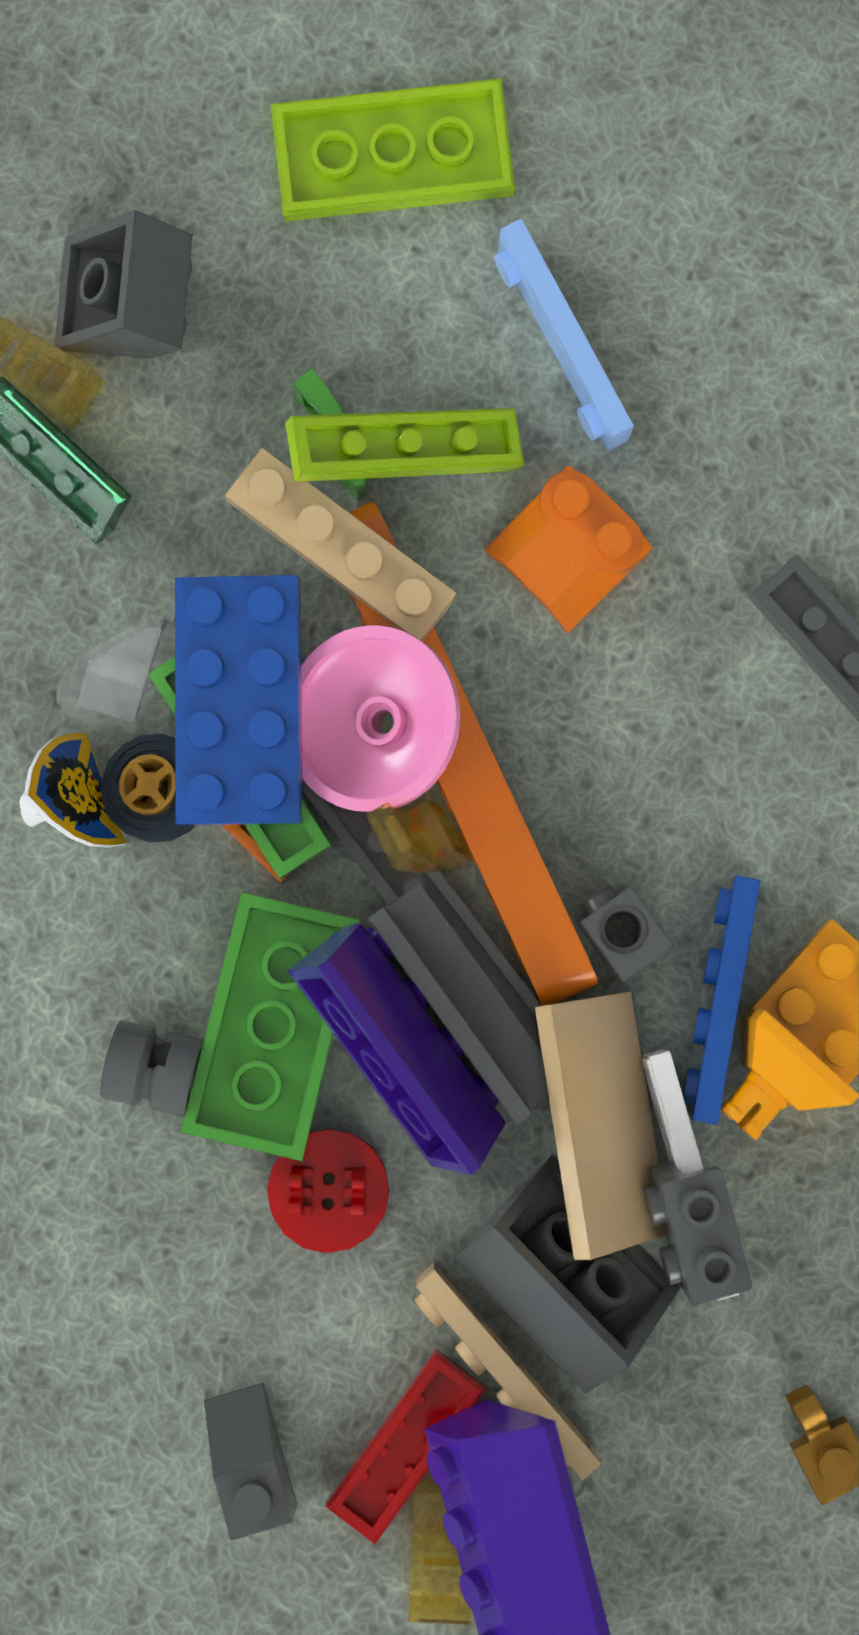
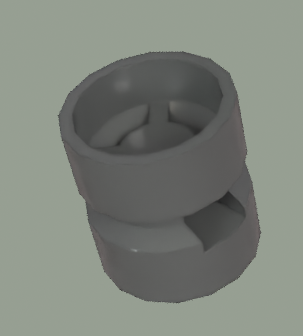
[100,1020,204,1117]

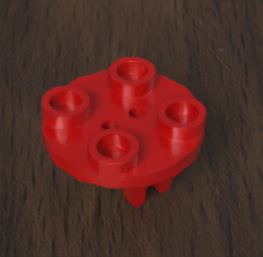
[267,1128,390,1254]

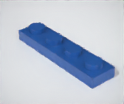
[682,876,761,1125]

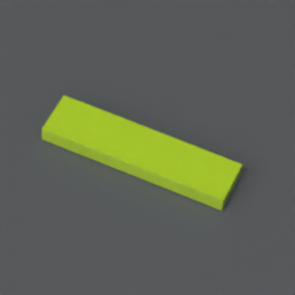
[285,408,524,482]

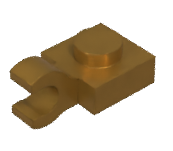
[785,1385,859,1506]

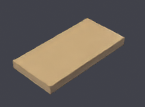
[535,991,666,1260]

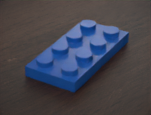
[175,575,302,825]

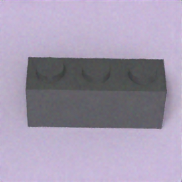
[454,1155,681,1394]

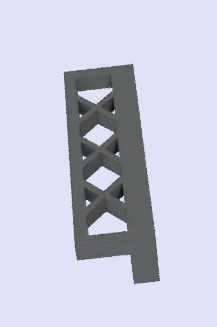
[368,883,549,1125]

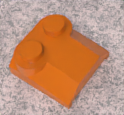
[484,465,653,634]

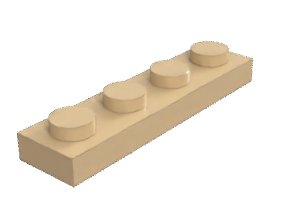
[225,448,457,641]
[414,1262,601,1481]

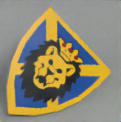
[19,732,126,848]

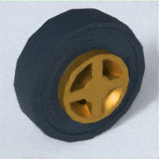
[101,734,195,843]

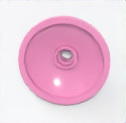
[301,625,460,812]

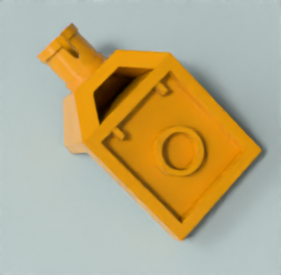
[720,919,859,1141]

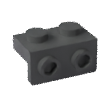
[644,1161,752,1306]

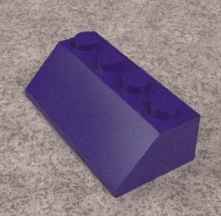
[287,923,506,1175]
[425,1399,611,1635]

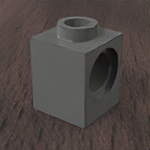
[576,885,674,983]

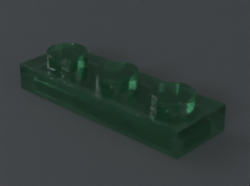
[0,376,132,544]

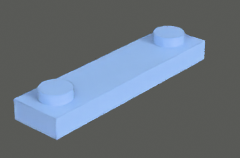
[494,218,634,452]

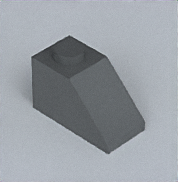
[204,1382,297,1541]

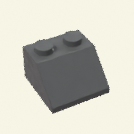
[54,210,193,359]

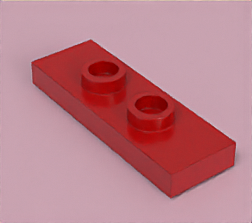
[325,1348,486,1544]

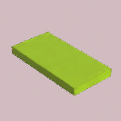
[271,78,515,222]

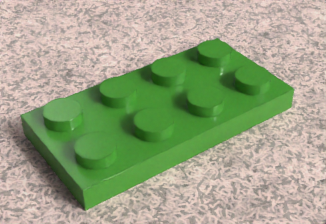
[181,892,360,1161]

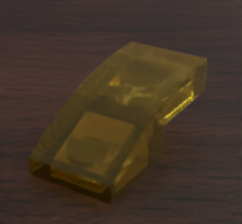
[366,800,472,873]
[408,1480,471,1625]

